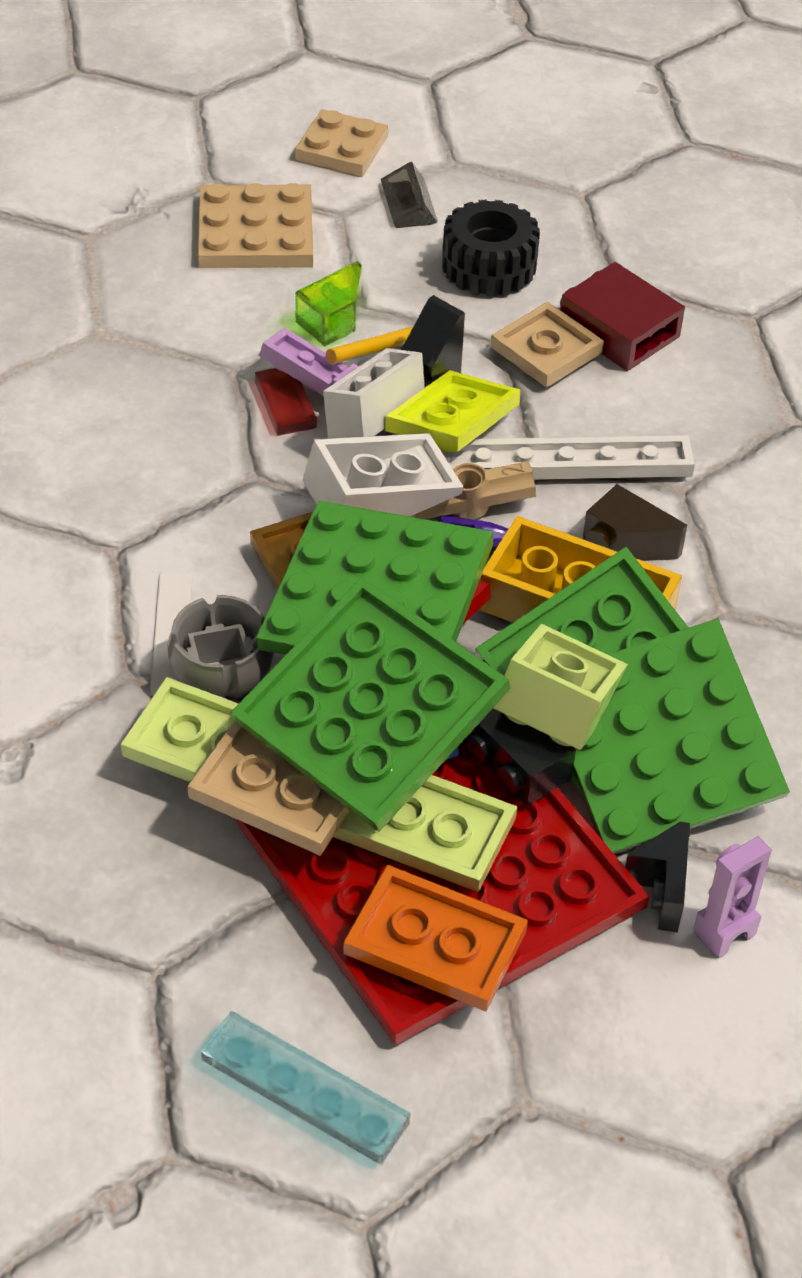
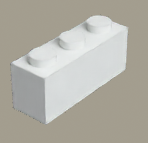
[323,348,425,439]

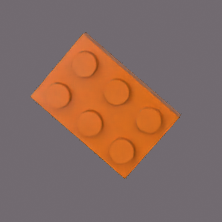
[344,865,528,1012]

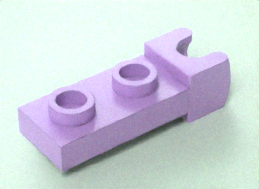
[259,328,359,396]
[694,836,772,957]

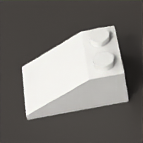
[303,433,464,517]

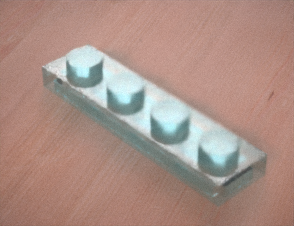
[201,1010,411,1165]

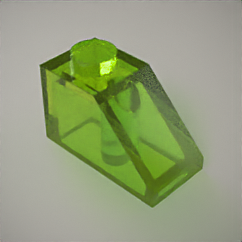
[295,261,362,347]

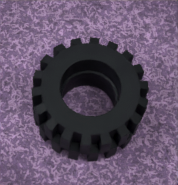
[442,199,540,297]

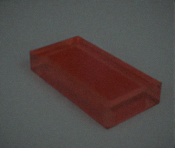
[255,368,317,436]

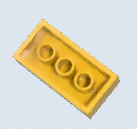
[479,516,682,623]

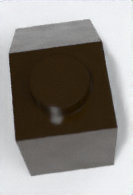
[583,484,687,561]

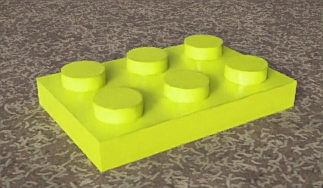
[385,370,520,452]

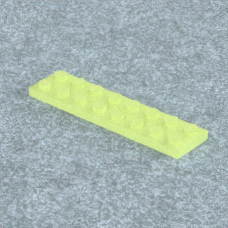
[121,677,517,892]

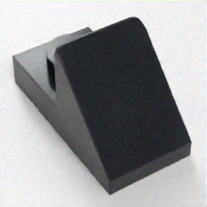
[625,822,690,932]

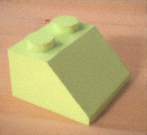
[493,624,628,750]

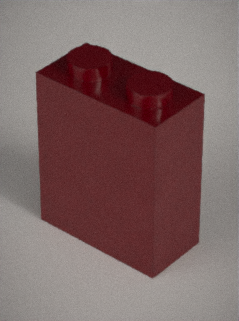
[560,261,685,372]

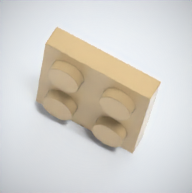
[295,109,388,177]
[490,301,604,388]

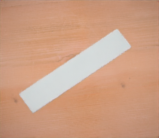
[150,573,193,696]

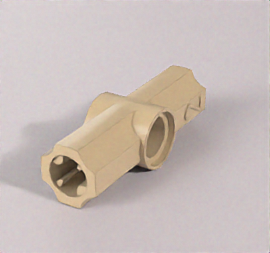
[410,461,536,519]

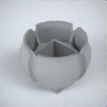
[167,595,274,699]

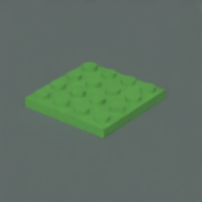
[256,500,493,655]
[474,547,689,803]
[230,576,511,832]
[573,618,790,855]

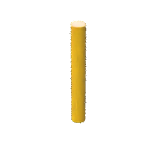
[326,326,413,365]

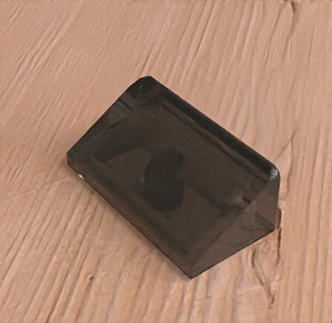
[380,161,438,228]

